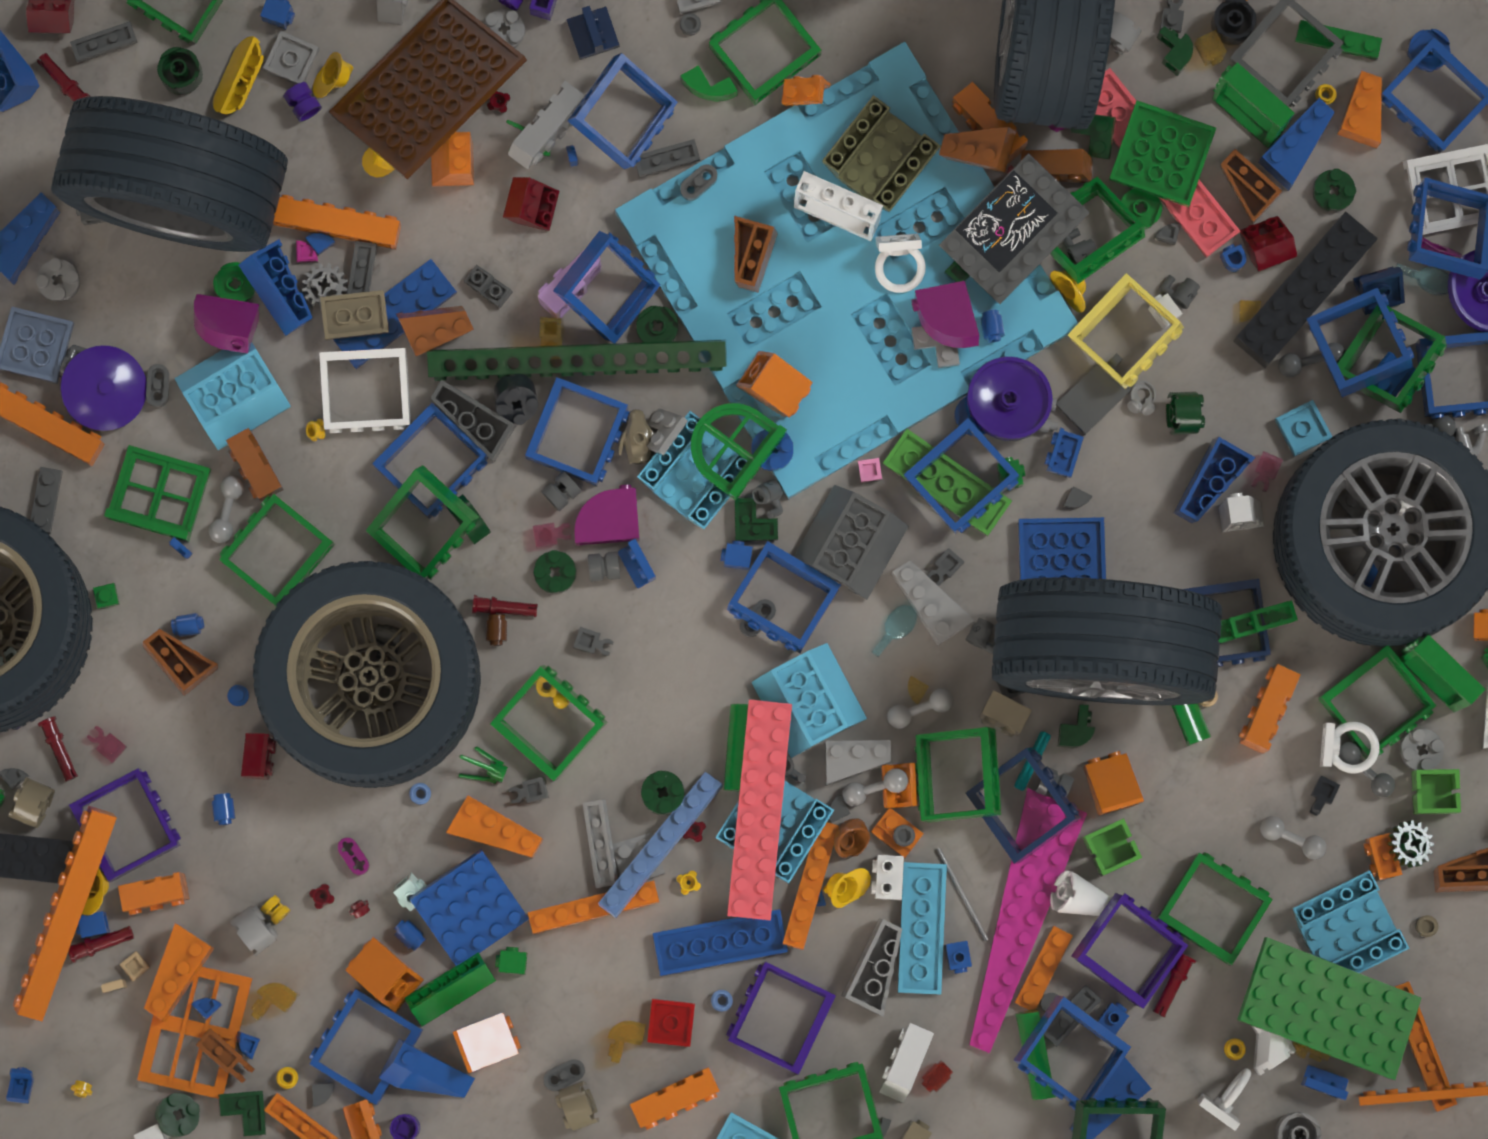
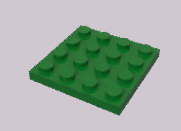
[1109,100,1216,208]

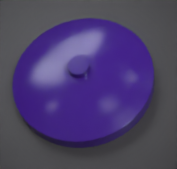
[1448,250,1488,332]
[60,345,147,431]
[967,357,1053,441]

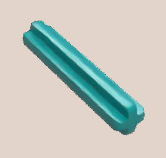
[1014,731,1051,791]

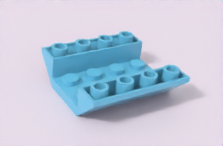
[174,343,291,451]
[637,411,747,530]
[751,643,867,758]
[715,781,834,884]
[1292,870,1410,973]

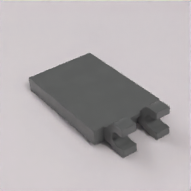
[1056,353,1131,435]

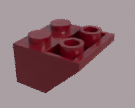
[26,0,75,33]
[503,177,560,231]
[1240,216,1298,271]
[241,733,277,780]

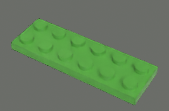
[883,429,1012,537]

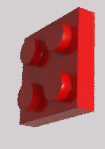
[647,999,695,1047]

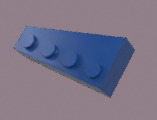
[1258,98,1335,191]
[0,192,60,285]
[239,239,313,336]
[1173,437,1256,523]
[1069,1057,1152,1139]

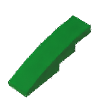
[1218,600,1298,644]

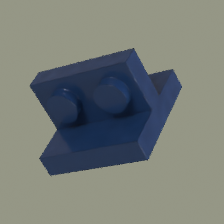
[567,6,620,60]
[1353,266,1405,315]

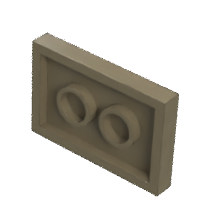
[320,290,389,340]

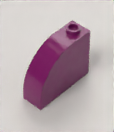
[911,281,979,348]
[194,294,259,354]
[575,485,640,546]

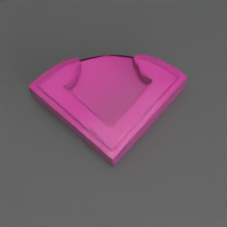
[296,240,318,263]

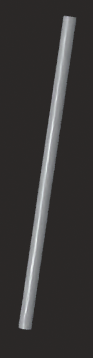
[936,848,988,941]

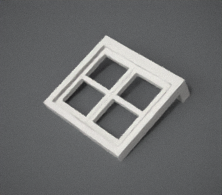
[1402,144,1488,235]

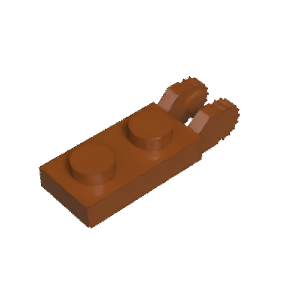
[196,1028,255,1083]

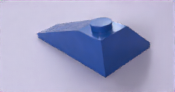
[0,30,40,112]
[378,1039,475,1098]

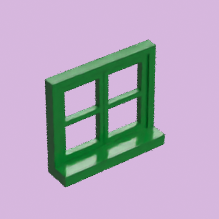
[104,445,211,542]

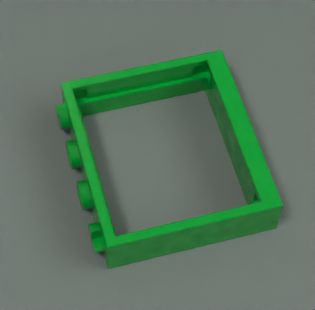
[126,0,223,44]
[709,0,822,105]
[1212,62,1295,148]
[1050,177,1145,284]
[1337,304,1447,413]
[365,465,479,580]
[219,494,335,607]
[1399,635,1486,712]
[1318,645,1437,759]
[490,665,608,781]
[914,727,1001,822]
[1156,852,1273,966]
[779,1062,884,1139]

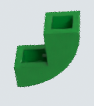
[680,65,738,101]

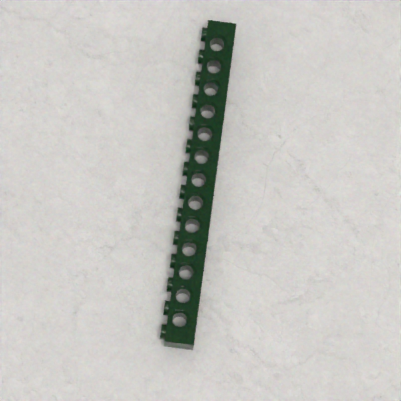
[427,339,727,381]

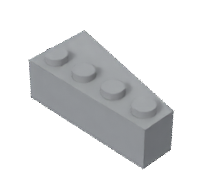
[841,918,902,1017]

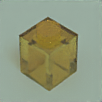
[1194,30,1227,66]

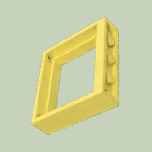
[1068,273,1184,389]

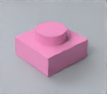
[858,458,882,483]

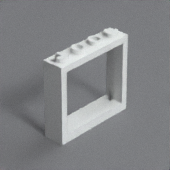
[794,171,883,241]
[319,348,411,433]

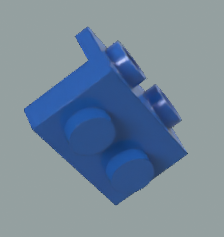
[1044,427,1084,478]

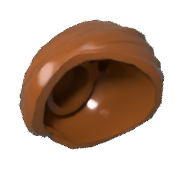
[834,818,870,858]

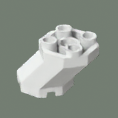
[1251,1026,1296,1075]

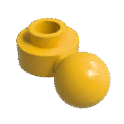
[536,677,570,709]

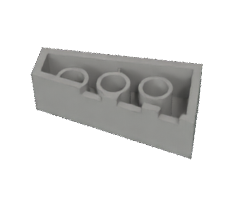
[508,81,585,169]
[891,560,975,646]

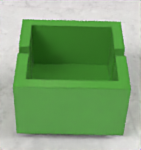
[1411,769,1461,815]
[1082,818,1142,877]

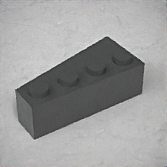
[431,380,517,461]

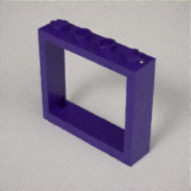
[69,768,181,882]
[1071,893,1188,1009]
[726,962,836,1075]

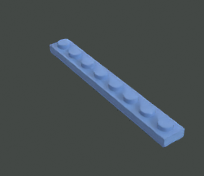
[598,772,723,918]

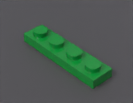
[1295,20,1382,60]

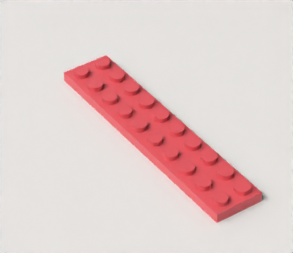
[1095,68,1240,258]
[727,700,792,920]

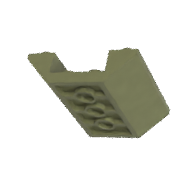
[822,95,941,213]

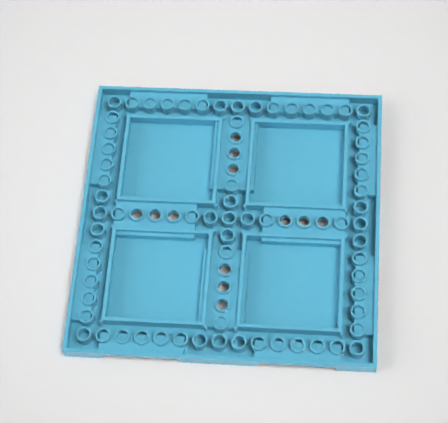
[615,42,1078,500]

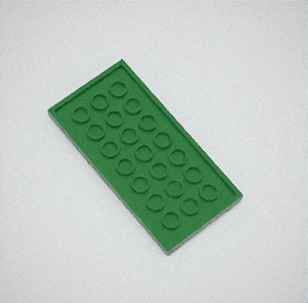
[1237,937,1422,1080]

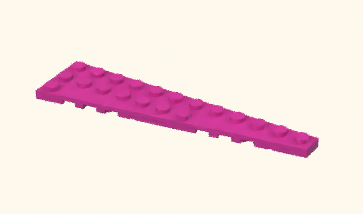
[969,788,1087,1053]

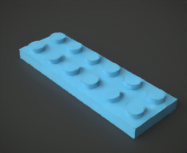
[898,862,947,995]

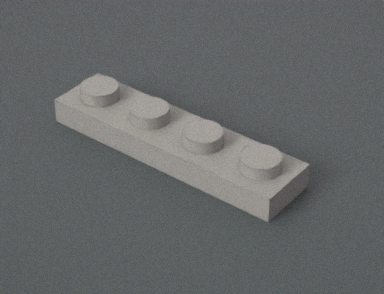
[583,799,618,888]

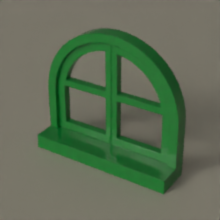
[691,403,787,501]

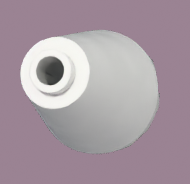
[1050,870,1111,916]

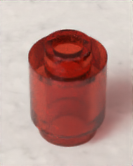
[921,1060,953,1093]

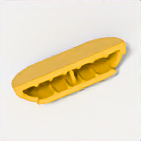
[213,36,264,114]

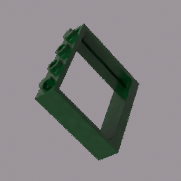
[1072,1097,1166,1139]

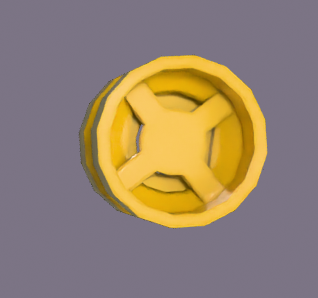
[260,895,291,925]

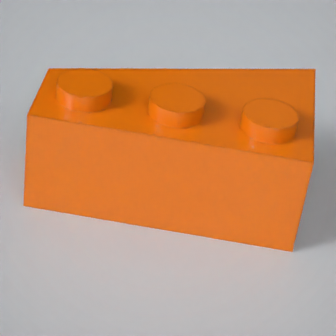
[1337,71,1382,149]
[118,872,190,915]

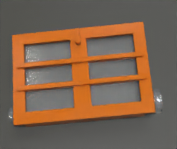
[136,967,253,1099]

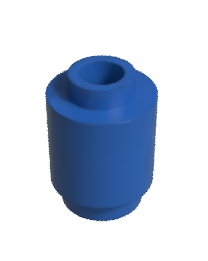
[981,310,1005,343]
[171,613,204,637]
[212,793,236,825]
[394,920,426,951]

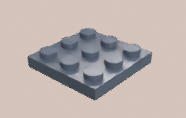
[0,306,74,384]

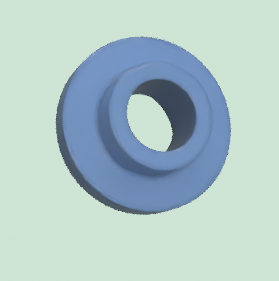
[409,783,431,805]
[711,990,733,1012]

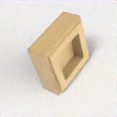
[120,951,151,982]
[101,979,127,993]

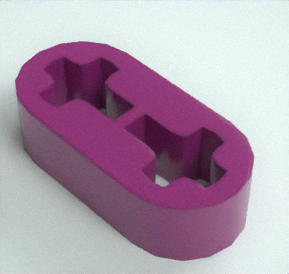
[338,838,370,875]

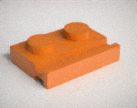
[871,808,924,859]

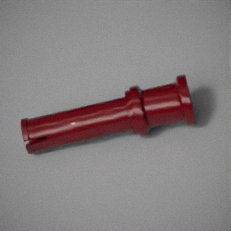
[37,53,91,102]
[472,595,538,617]
[38,716,78,782]
[68,926,134,963]
[1153,954,1196,1018]

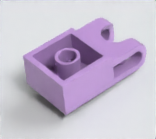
[538,250,601,321]

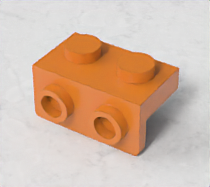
[782,75,830,106]
[882,763,918,808]
[1364,833,1402,881]
[342,1099,382,1139]

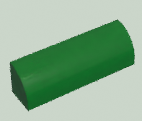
[1171,703,1211,746]
[723,704,748,792]
[405,952,496,1027]
[1015,1009,1056,1100]

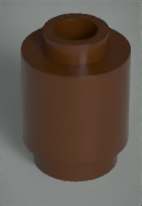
[486,615,507,646]

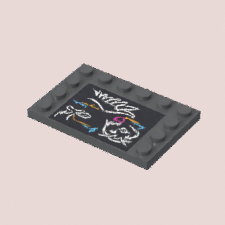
[939,153,1090,305]

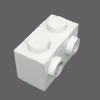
[871,855,904,900]

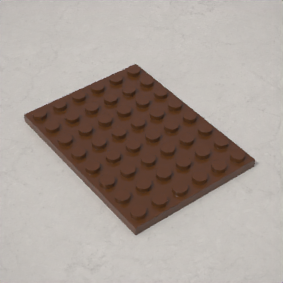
[329,0,527,180]

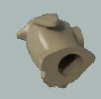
[618,409,654,464]

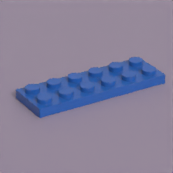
[333,259,457,369]
[653,909,788,976]

